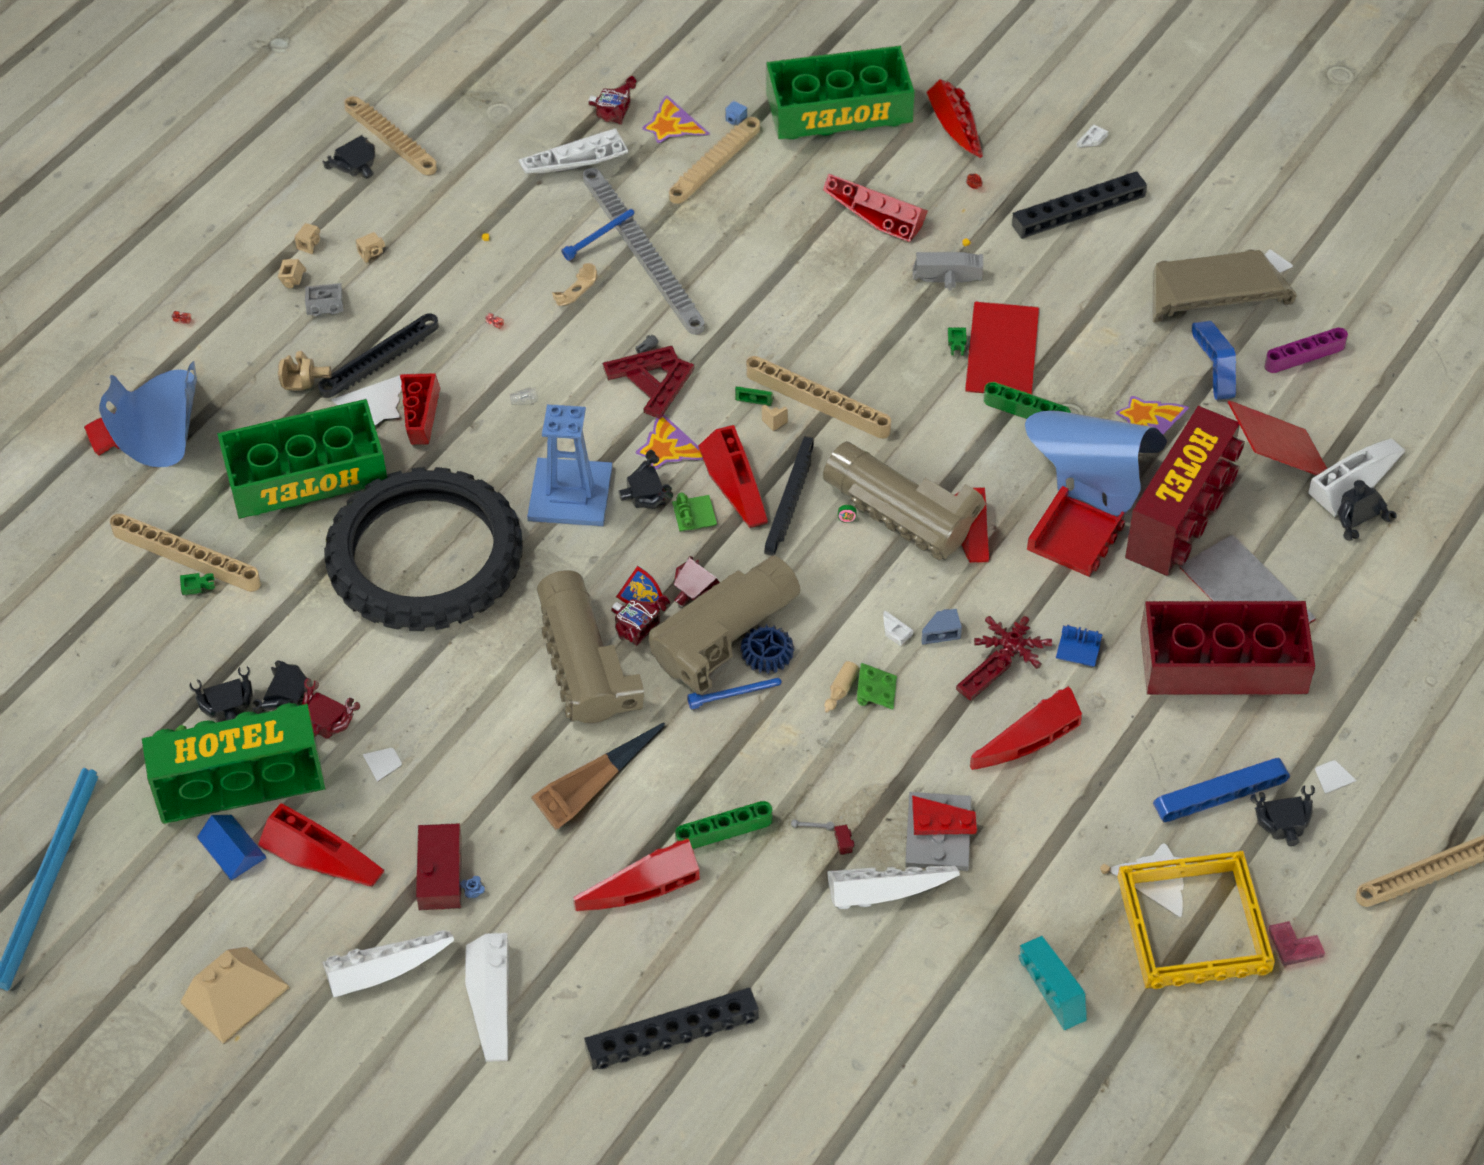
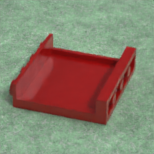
[1027,486,1126,577]

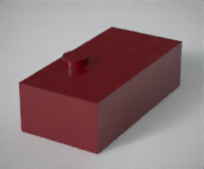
[416,823,462,910]

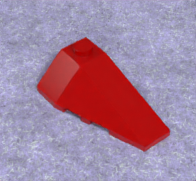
[955,487,989,563]

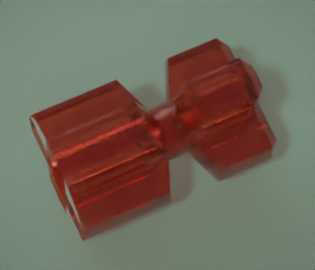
[172,311,192,324]
[485,313,504,329]

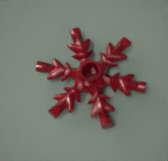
[974,616,1052,669]

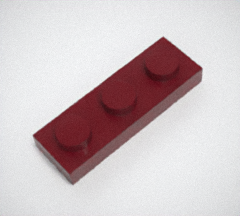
[956,651,1011,701]

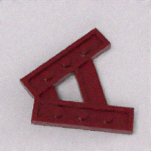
[602,345,694,419]

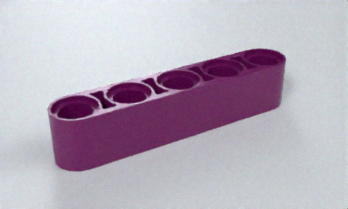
[1264,327,1348,373]

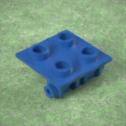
[1056,624,1102,667]

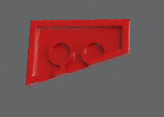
[912,795,977,835]

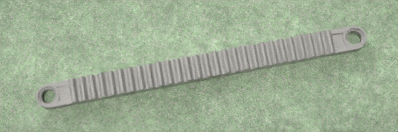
[583,168,705,335]

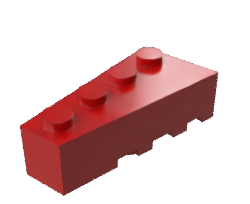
[400,373,441,445]

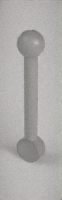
[791,819,834,831]

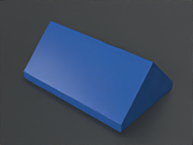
[197,815,266,881]

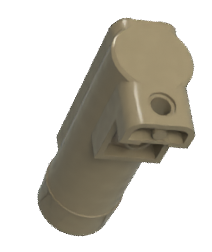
[823,441,986,561]
[648,556,800,694]
[537,570,644,723]

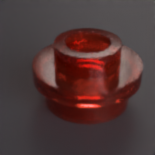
[966,173,983,189]

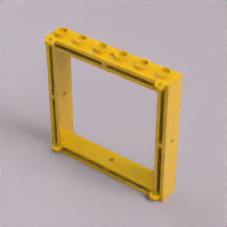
[1117,851,1275,989]

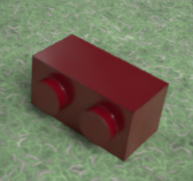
[834,824,855,855]

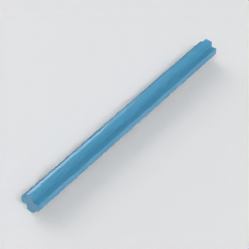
[0,768,99,991]

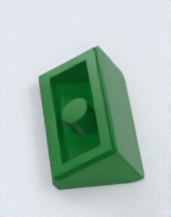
[735,386,774,406]

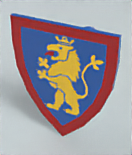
[616,565,663,604]

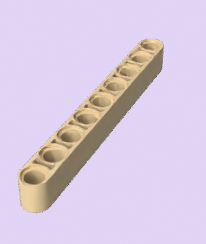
[746,356,891,439]
[110,513,261,592]

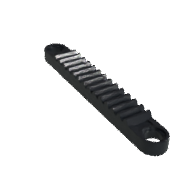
[318,313,439,398]
[764,436,814,556]

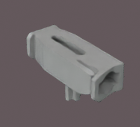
[913,252,983,291]

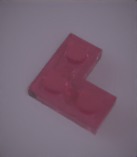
[1268,921,1325,966]

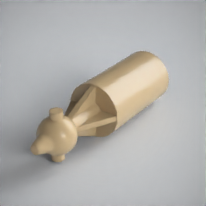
[824,661,860,713]

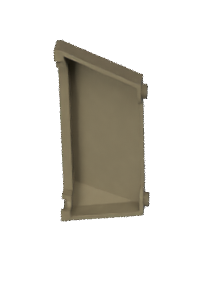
[1152,249,1297,322]

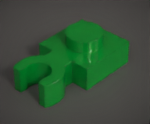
[947,327,967,356]
[180,573,215,595]

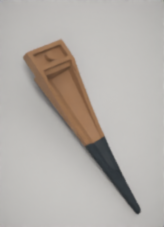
[531,723,665,830]

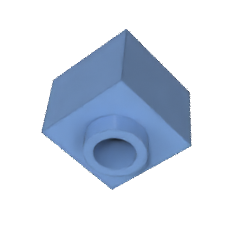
[725,101,747,126]

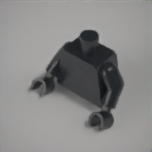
[322,135,376,179]
[618,450,673,509]
[1337,480,1397,541]
[252,660,307,714]
[189,666,253,722]
[1250,785,1315,846]

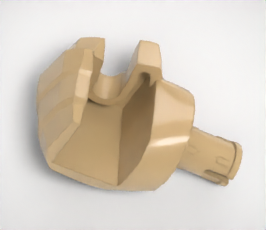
[278,351,331,391]

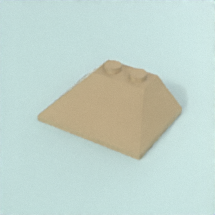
[181,947,289,1044]

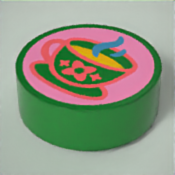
[838,505,857,523]

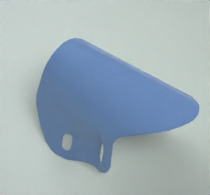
[99,361,197,467]
[1025,411,1167,516]

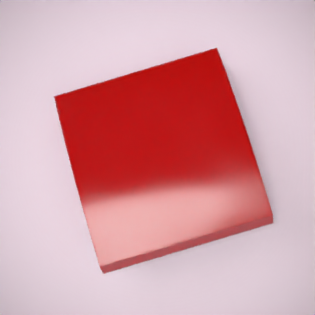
[84,413,119,456]

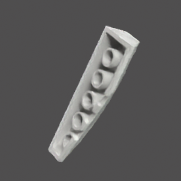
[827,866,959,909]
[465,933,509,1062]

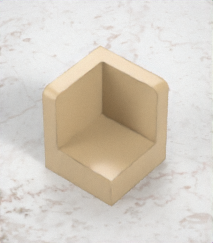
[762,405,788,431]

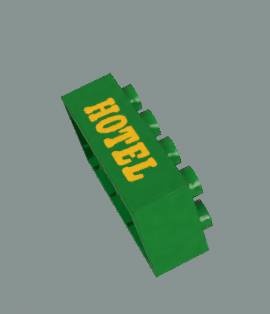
[766,45,915,140]
[217,399,387,519]
[141,703,326,824]

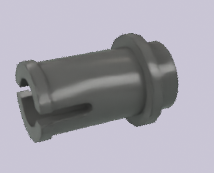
[635,334,659,354]

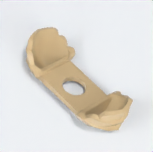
[552,263,598,306]

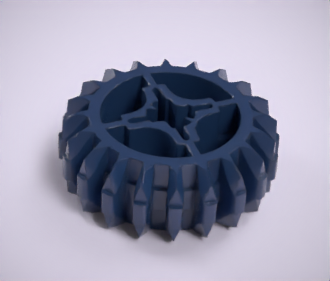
[740,624,794,674]

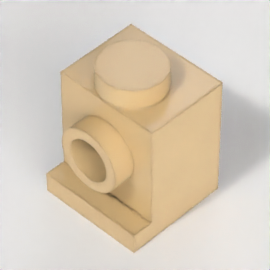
[295,223,321,254]
[355,232,385,263]
[277,259,307,288]

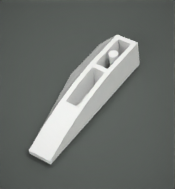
[519,128,628,173]
[1308,438,1405,517]
[323,930,454,997]

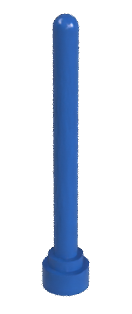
[561,209,635,261]
[687,678,782,710]

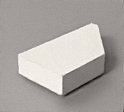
[1076,125,1108,148]
[883,611,913,646]

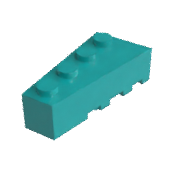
[1018,936,1087,1031]

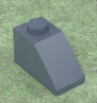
[921,609,962,645]

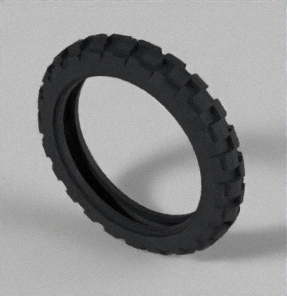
[324,467,523,631]

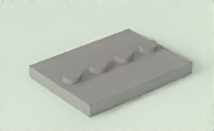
[905,792,971,871]

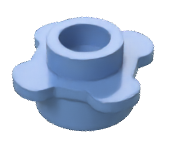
[461,876,485,898]

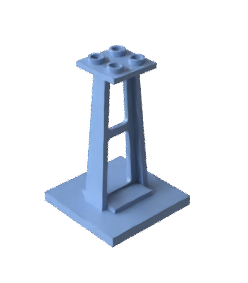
[527,404,613,526]

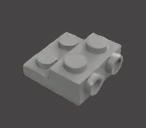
[305,283,343,316]

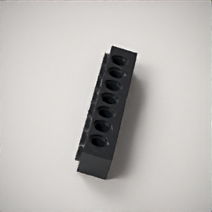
[1012,171,1147,239]
[584,987,759,1070]

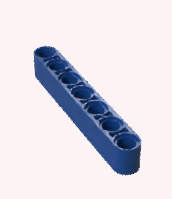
[1153,758,1290,822]

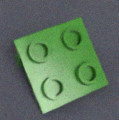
[672,492,717,532]
[857,663,897,710]

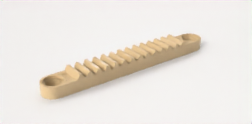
[344,96,437,176]
[669,117,760,204]
[1355,835,1484,907]

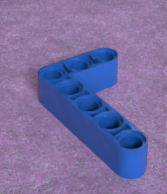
[1192,321,1236,400]

